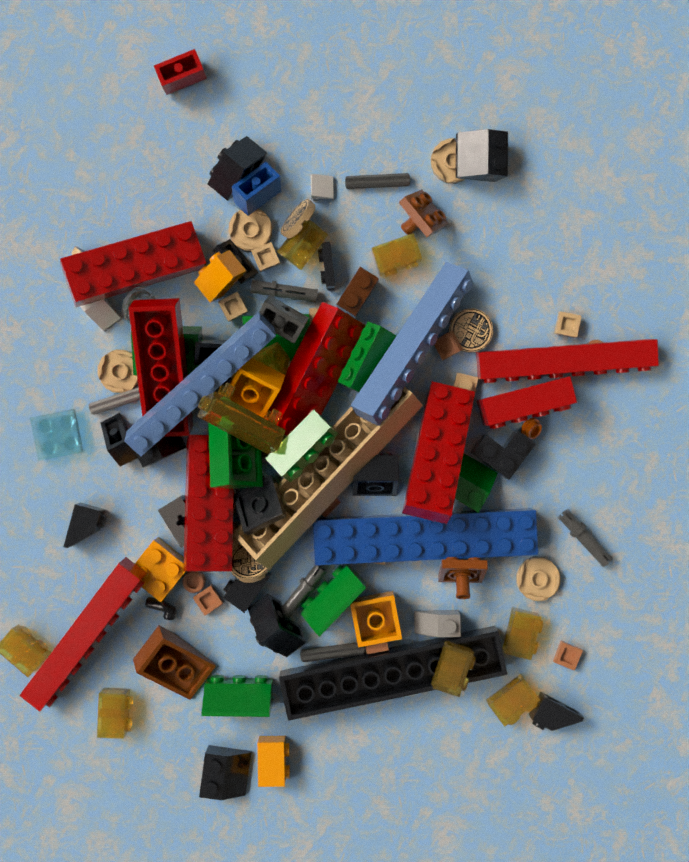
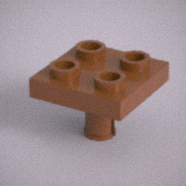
[399,189,449,238]
[438,557,488,599]

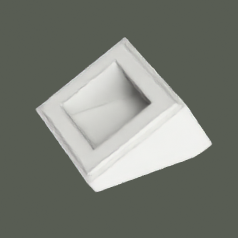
[311,174,334,199]

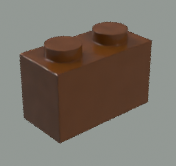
[336,267,379,318]

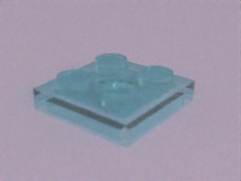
[30,409,84,461]

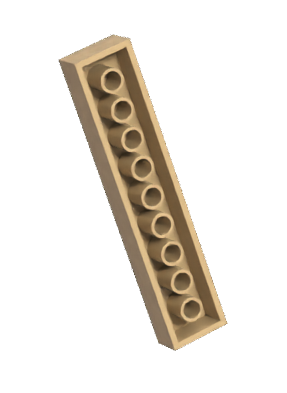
[233,387,423,570]

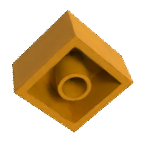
[221,358,285,422]
[135,537,186,602]
[350,591,402,647]

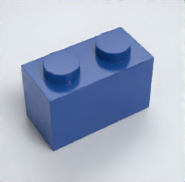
[232,162,281,216]

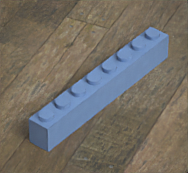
[351,262,473,426]
[124,312,276,456]

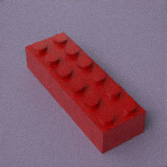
[60,221,206,307]
[128,298,194,437]
[261,302,366,436]
[402,381,475,524]
[183,435,233,572]

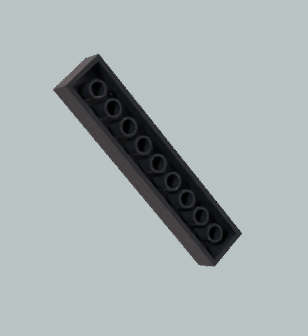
[279,626,508,721]

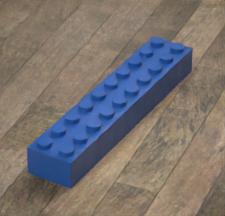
[313,508,538,565]

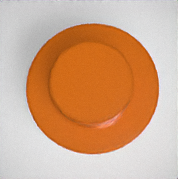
[521,418,542,439]

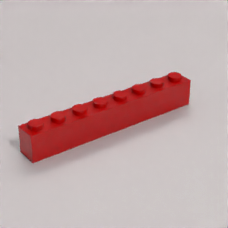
[476,339,659,383]
[19,557,147,712]

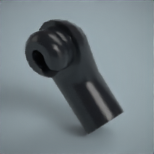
[145,597,177,620]

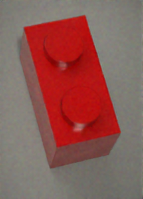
[154,49,207,95]

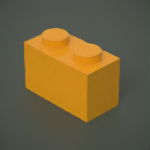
[194,250,246,303]
[257,736,290,787]

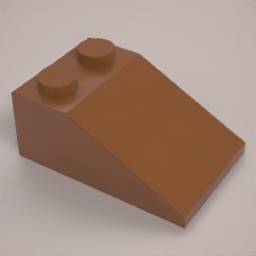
[133,625,216,700]

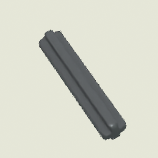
[345,173,410,189]
[300,642,365,662]

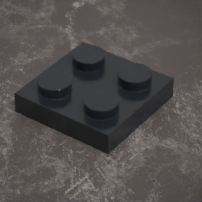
[234,475,287,536]

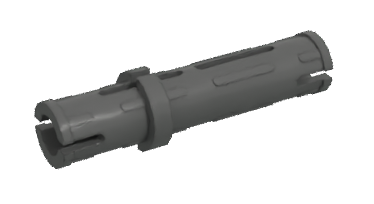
[251,280,318,303]
[558,509,613,567]
[283,564,327,619]

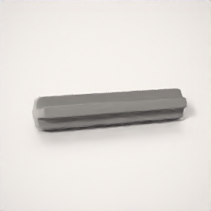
[89,387,140,415]

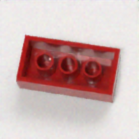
[477,376,577,429]

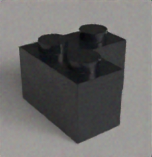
[207,136,267,201]
[471,431,536,480]
[248,594,307,657]

